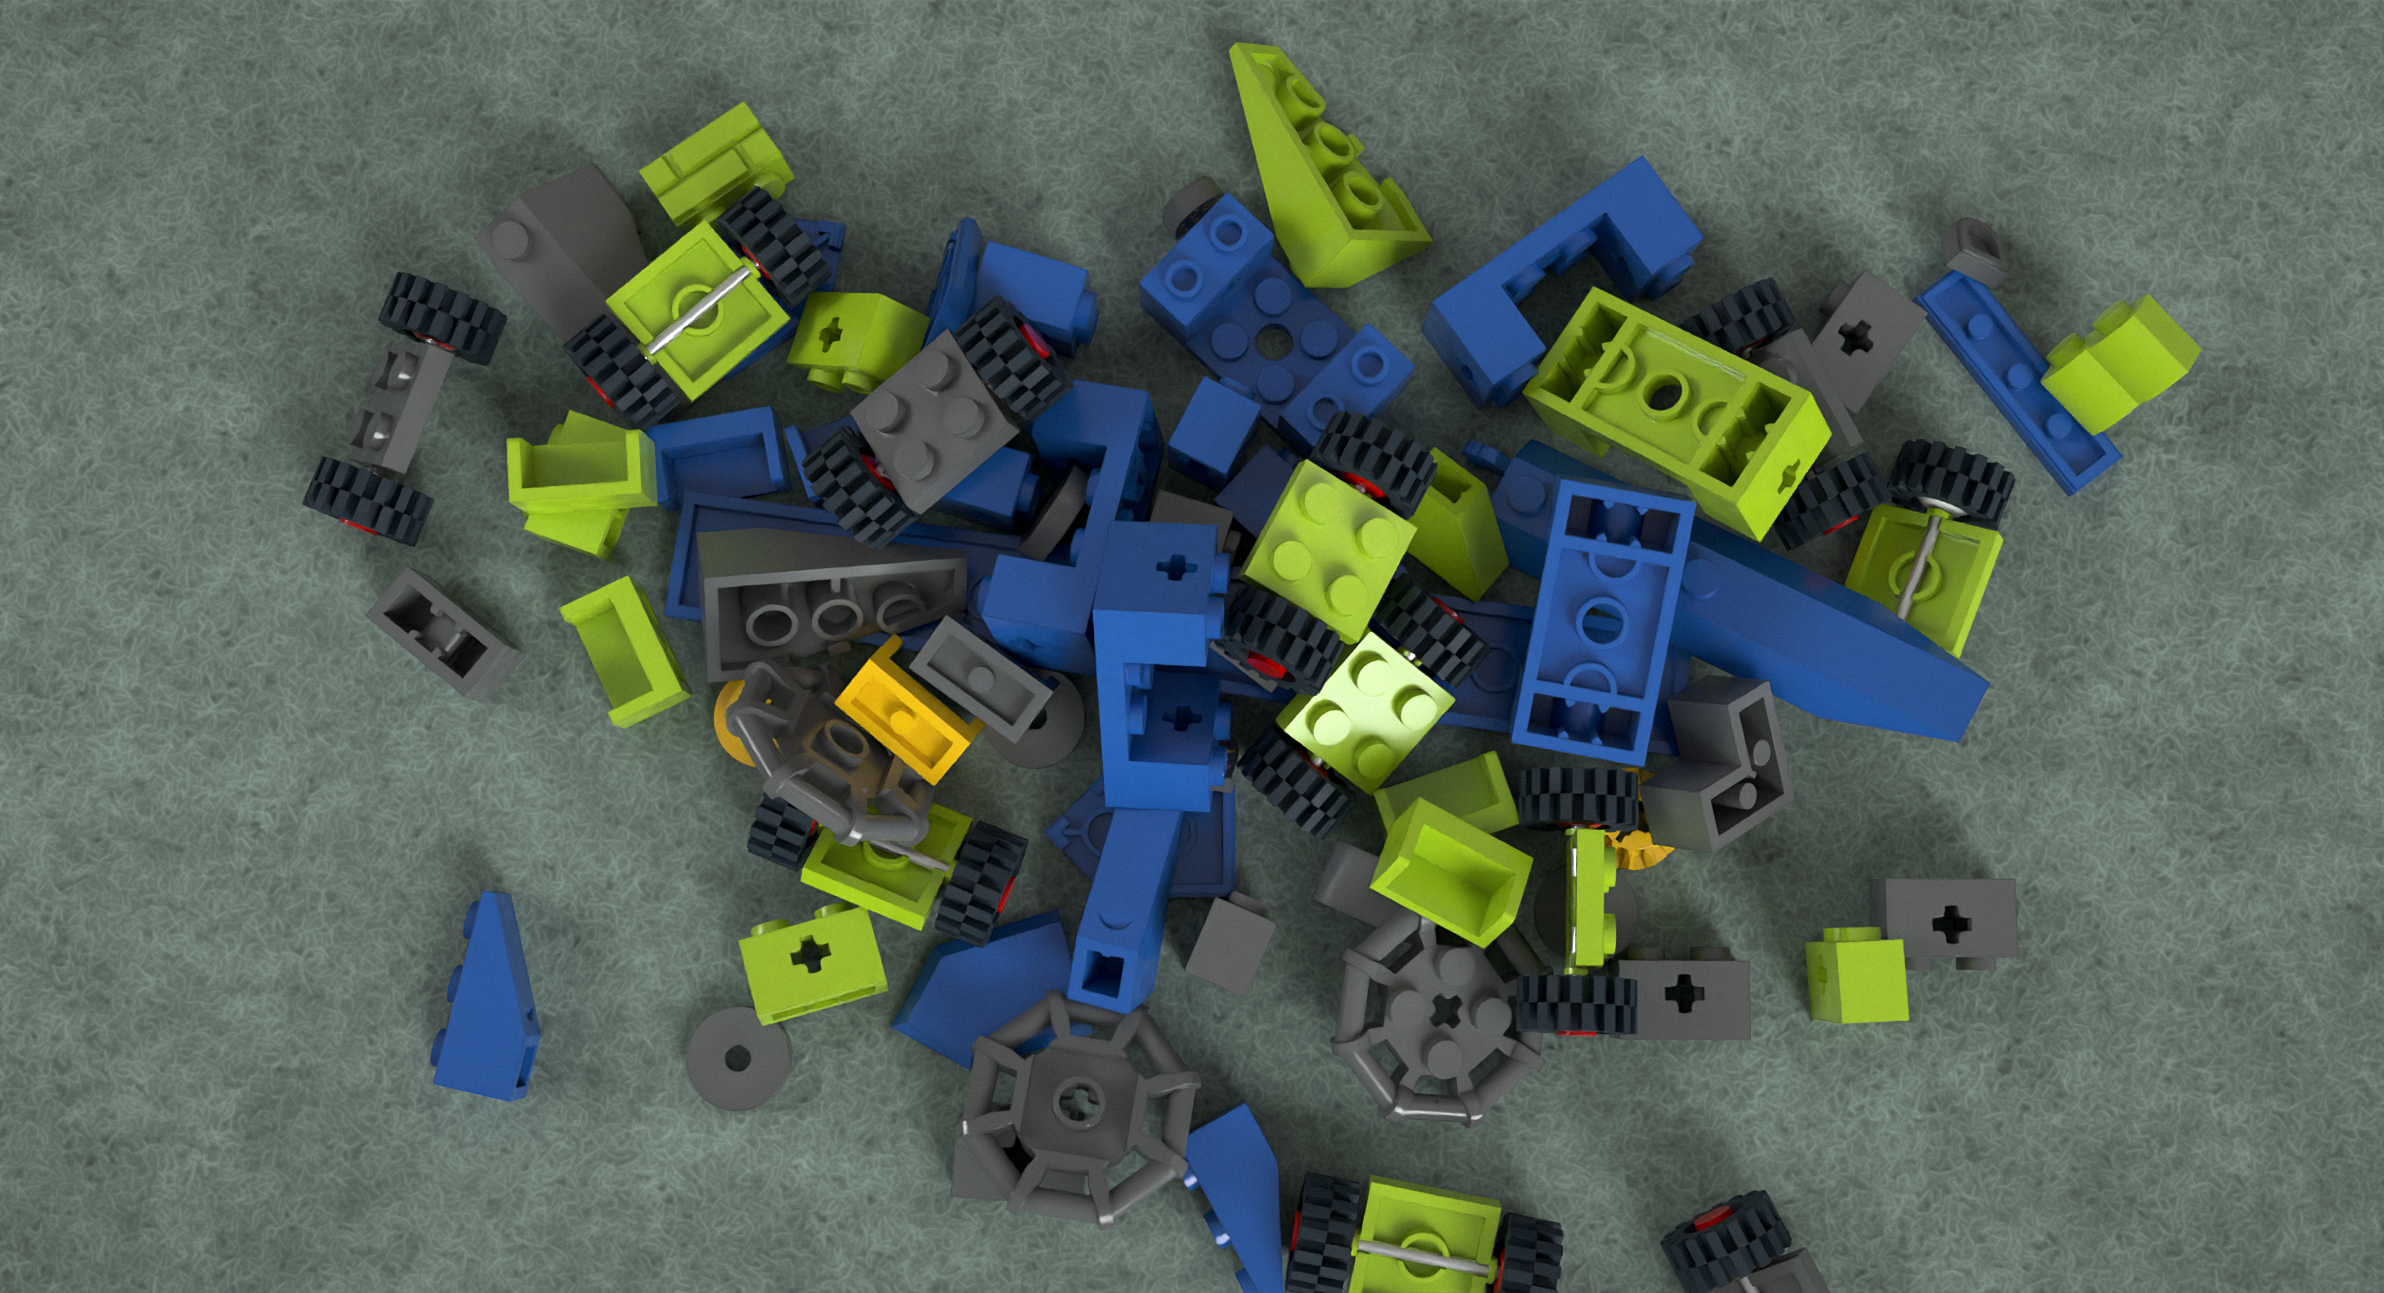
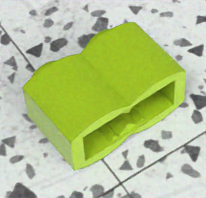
[2040,294,2202,436]

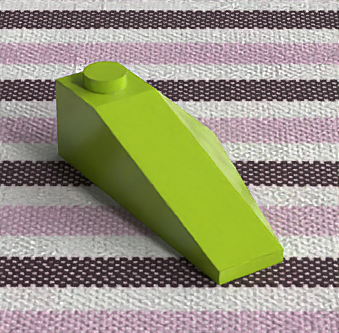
[1229,42,1433,288]

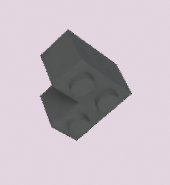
[1639,675,1795,854]

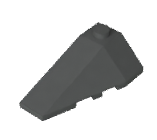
[474,163,704,426]
[696,528,968,683]

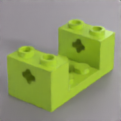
[1522,286,1832,543]

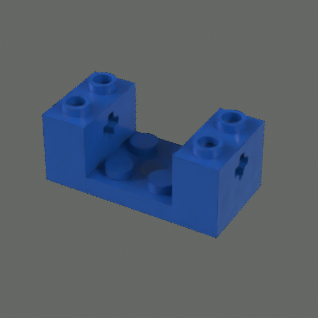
[1421,155,1704,410]
[1139,192,1415,460]
[929,240,1100,536]
[977,379,1166,677]
[1508,472,1697,767]
[1092,520,1233,812]

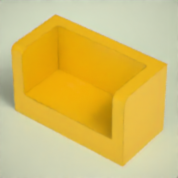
[834,633,986,786]

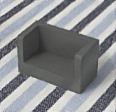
[909,607,1061,745]

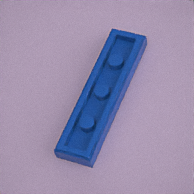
[1912,269,2123,497]

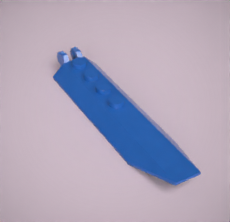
[1462,439,1990,743]

